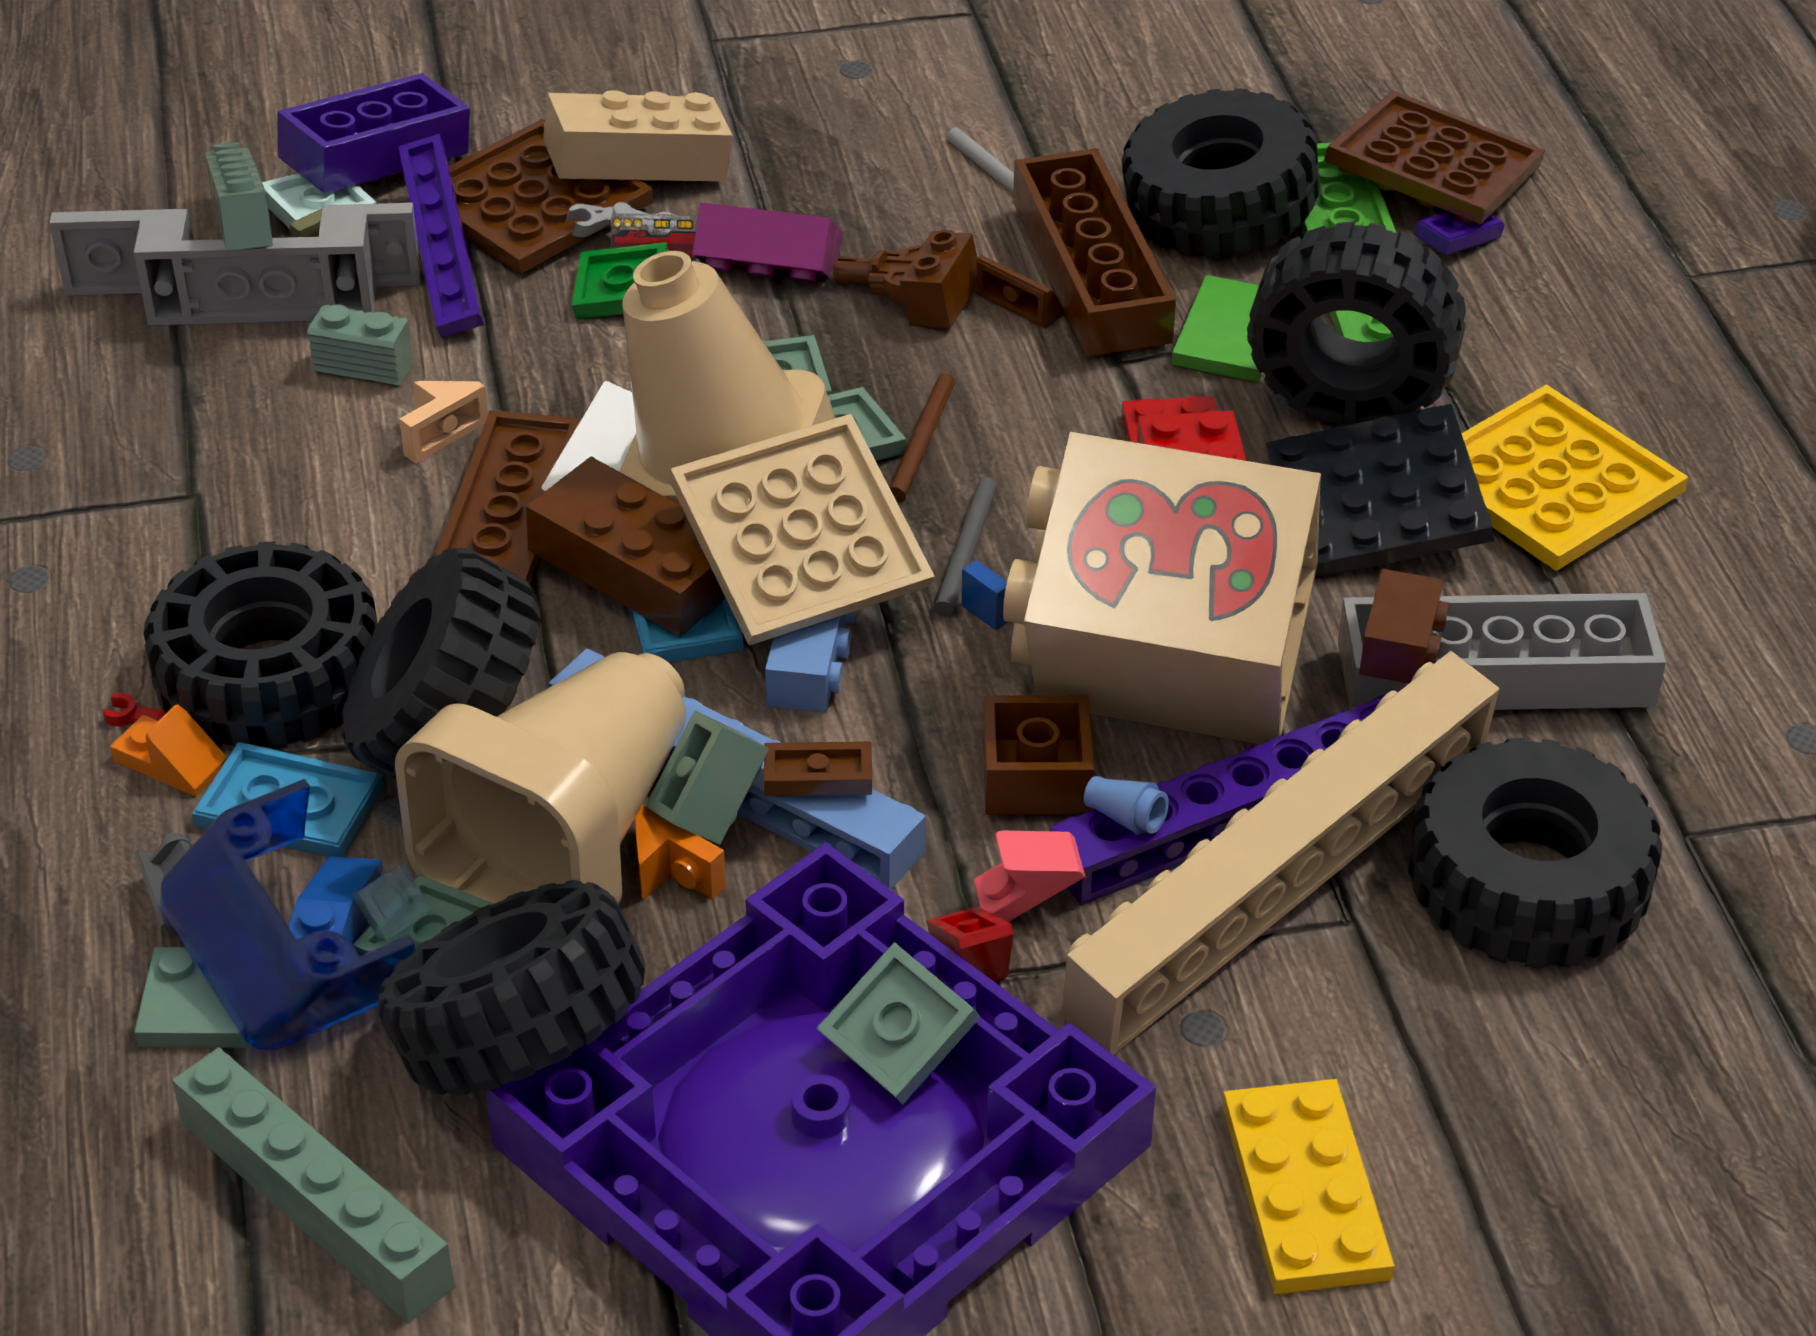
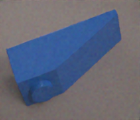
[284,856,383,989]

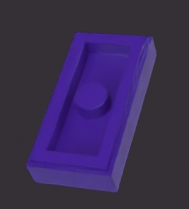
[1413,212,1505,255]

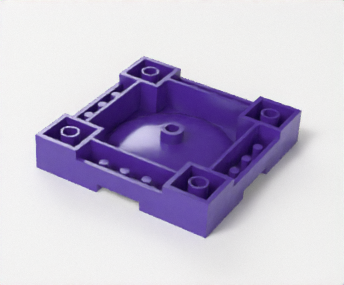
[485,842,1156,1336]

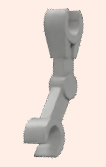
[566,202,679,237]

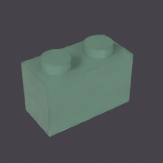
[645,710,769,844]

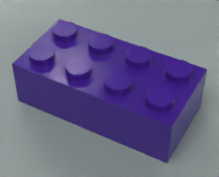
[277,73,470,194]

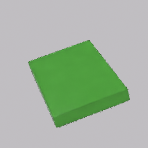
[1171,275,1264,383]

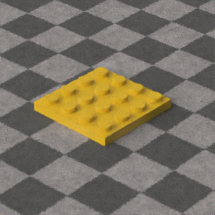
[1462,384,1689,571]

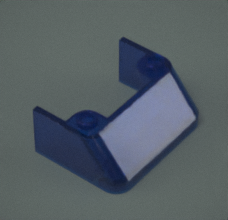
[160,779,415,1050]

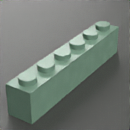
[205,142,273,251]
[172,1047,455,1324]

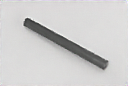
[934,477,997,616]

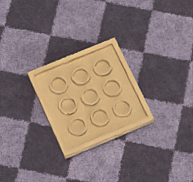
[668,414,935,646]

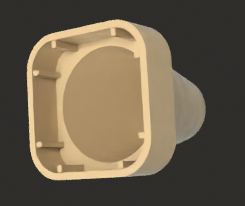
[620,251,835,505]
[395,652,686,905]

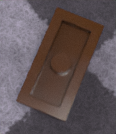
[764,741,872,796]

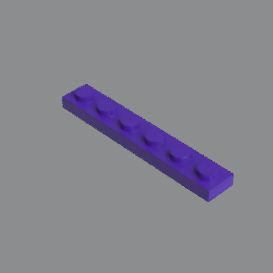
[398,134,484,338]

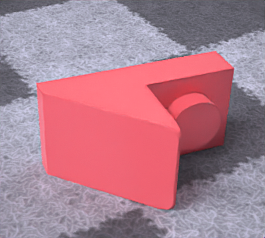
[974,830,1085,922]

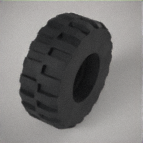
[1121,88,1320,258]
[1247,222,1466,426]
[143,541,378,750]
[341,548,540,780]
[1408,738,1663,968]
[378,880,646,1096]

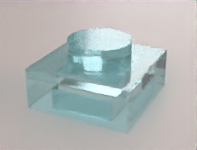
[352,864,432,942]

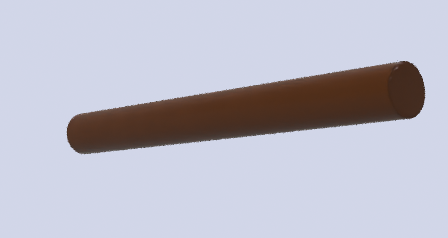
[890,373,955,502]

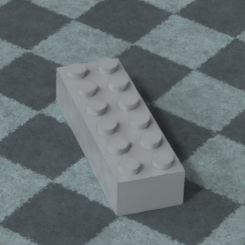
[1338,593,1666,710]

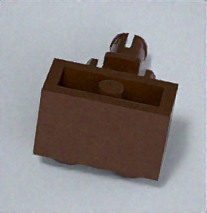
[833,230,977,328]

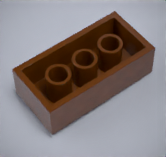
[526,456,726,637]

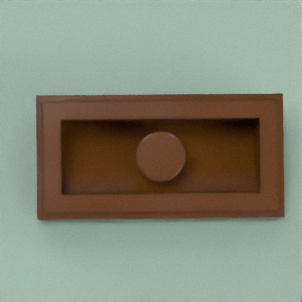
[976,255,1064,328]

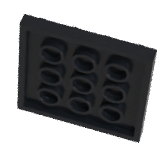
[1266,404,1494,578]

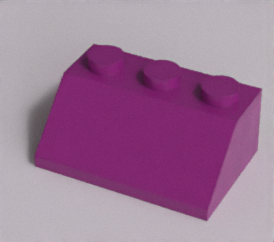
[692,202,844,283]

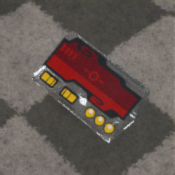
[611,213,700,262]

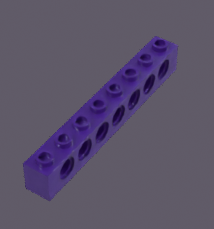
[1050,689,1402,905]

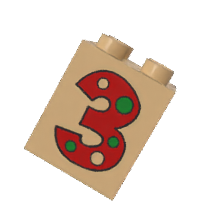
[1003,432,1321,744]

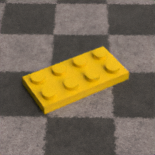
[1222,1079,1395,1295]

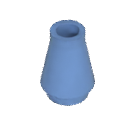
[1084,776,1169,835]

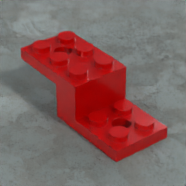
[1121,396,1246,461]

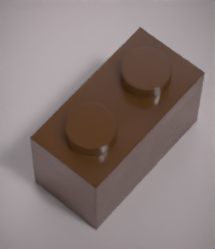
[1359,569,1450,684]

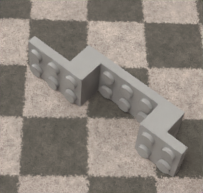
[49,203,422,325]

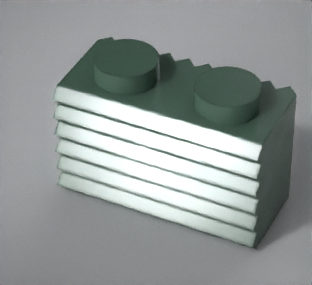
[307,304,413,386]

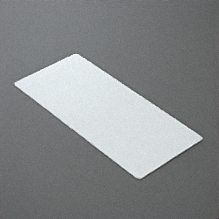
[541,381,636,491]

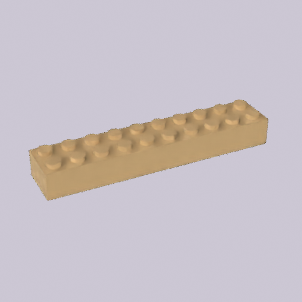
[1061,651,1500,1055]

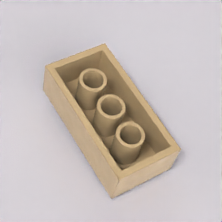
[543,90,733,181]

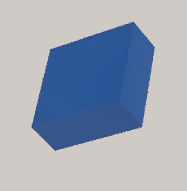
[961,560,1008,630]

